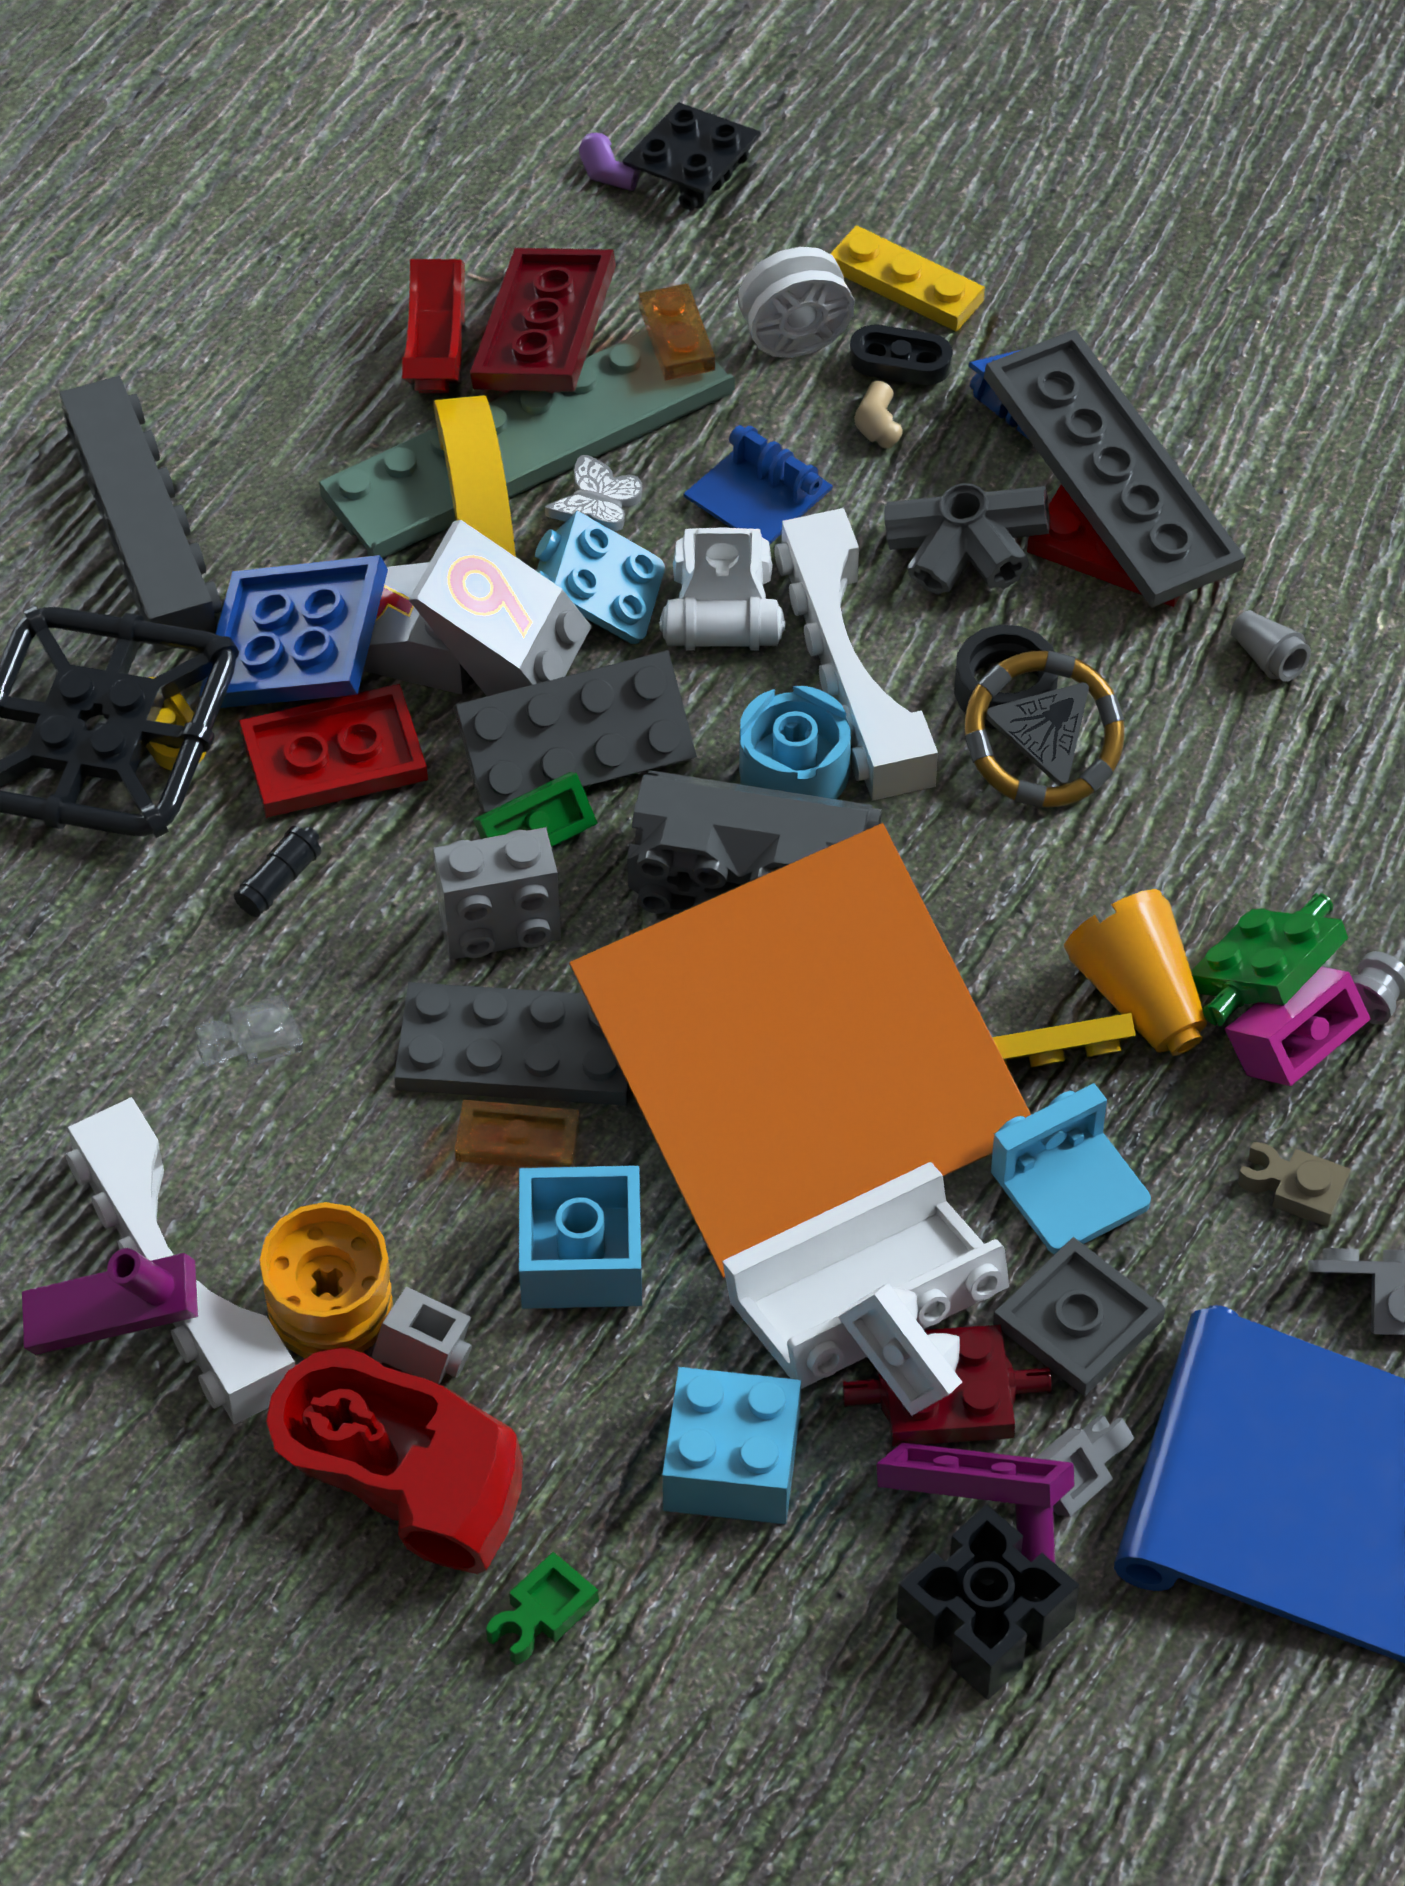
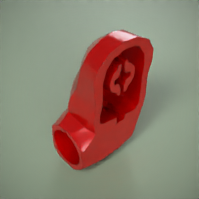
[266,1347,523,1574]

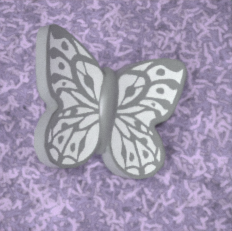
[545,455,643,531]

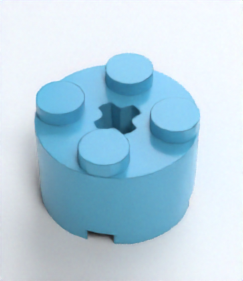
[739,686,851,799]

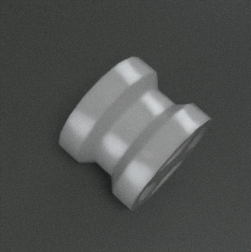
[1351,951,1405,1024]

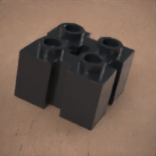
[896,1504,1079,1700]

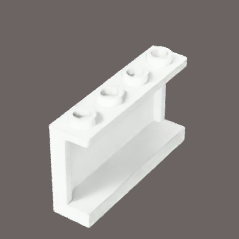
[722,1162,1009,1389]

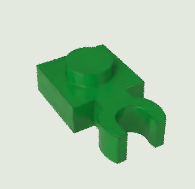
[486,1552,599,1665]

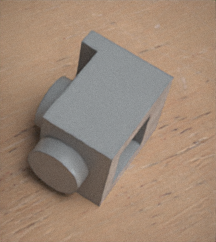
[371,1287,472,1384]

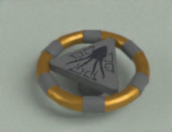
[965,650,1125,808]

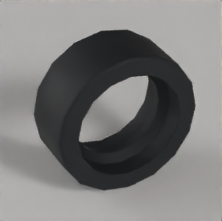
[954,624,1058,729]

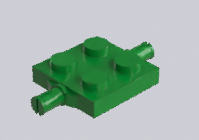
[1191,893,1348,1026]

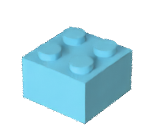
[519,1166,642,1309]
[662,1367,801,1524]

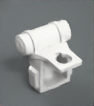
[659,528,785,651]

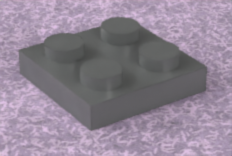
[993,1237,1165,1396]

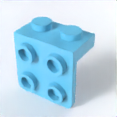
[535,511,665,644]
[991,1083,1151,1254]

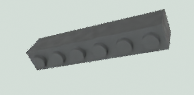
[59,375,222,654]

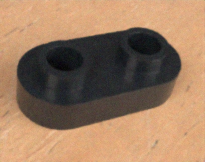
[850,325,953,385]

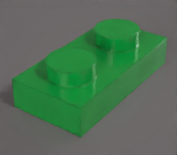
[473,772,598,847]

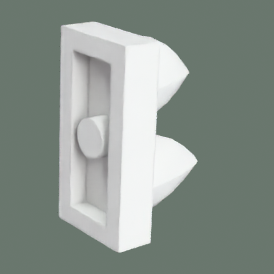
[838,1283,962,1416]

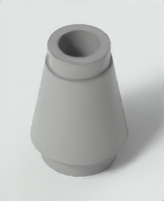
[1231,610,1311,681]

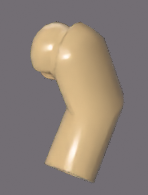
[854,381,902,449]

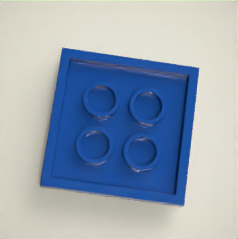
[199,555,388,708]

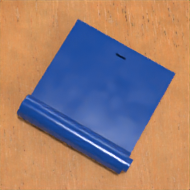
[1114,1305,1405,1663]

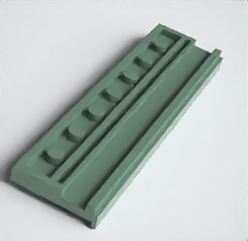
[319,316,735,559]

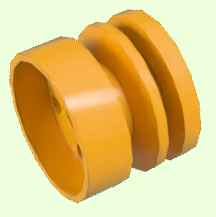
[259,1202,393,1359]

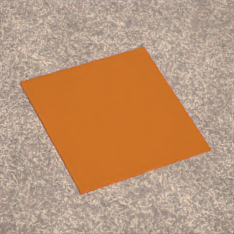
[569,823,1031,1278]

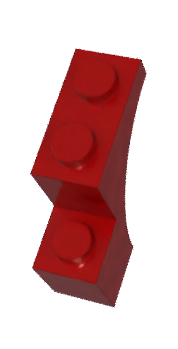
[402,259,465,394]

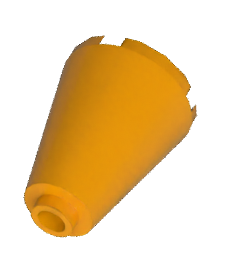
[1064,889,1207,1056]

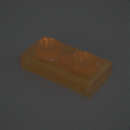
[639,283,715,381]
[455,1100,580,1168]

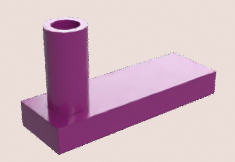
[22,1248,198,1355]
[876,1443,1074,1563]

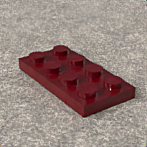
[470,248,616,393]

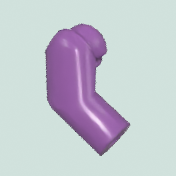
[579,133,640,191]

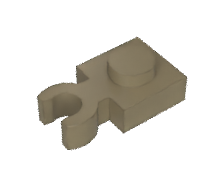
[1237,1142,1351,1227]

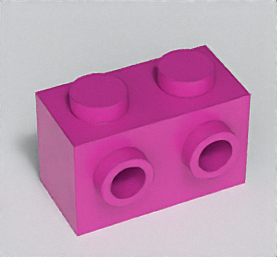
[1225,966,1371,1086]

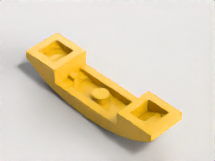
[433,395,516,557]

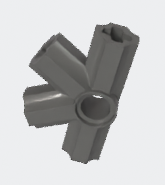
[885,483,1051,595]

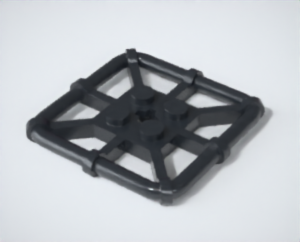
[0,605,239,838]

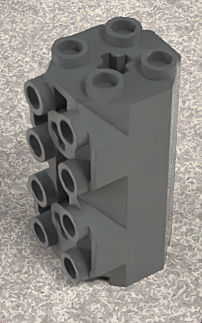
[627,771,882,914]

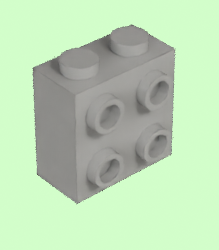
[433,827,561,960]

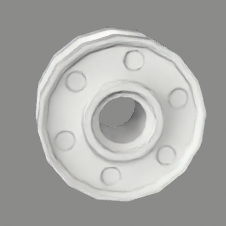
[738,247,854,358]

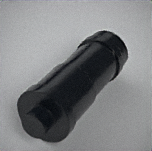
[234,826,322,917]

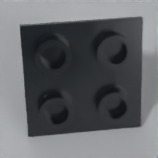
[622,102,761,211]

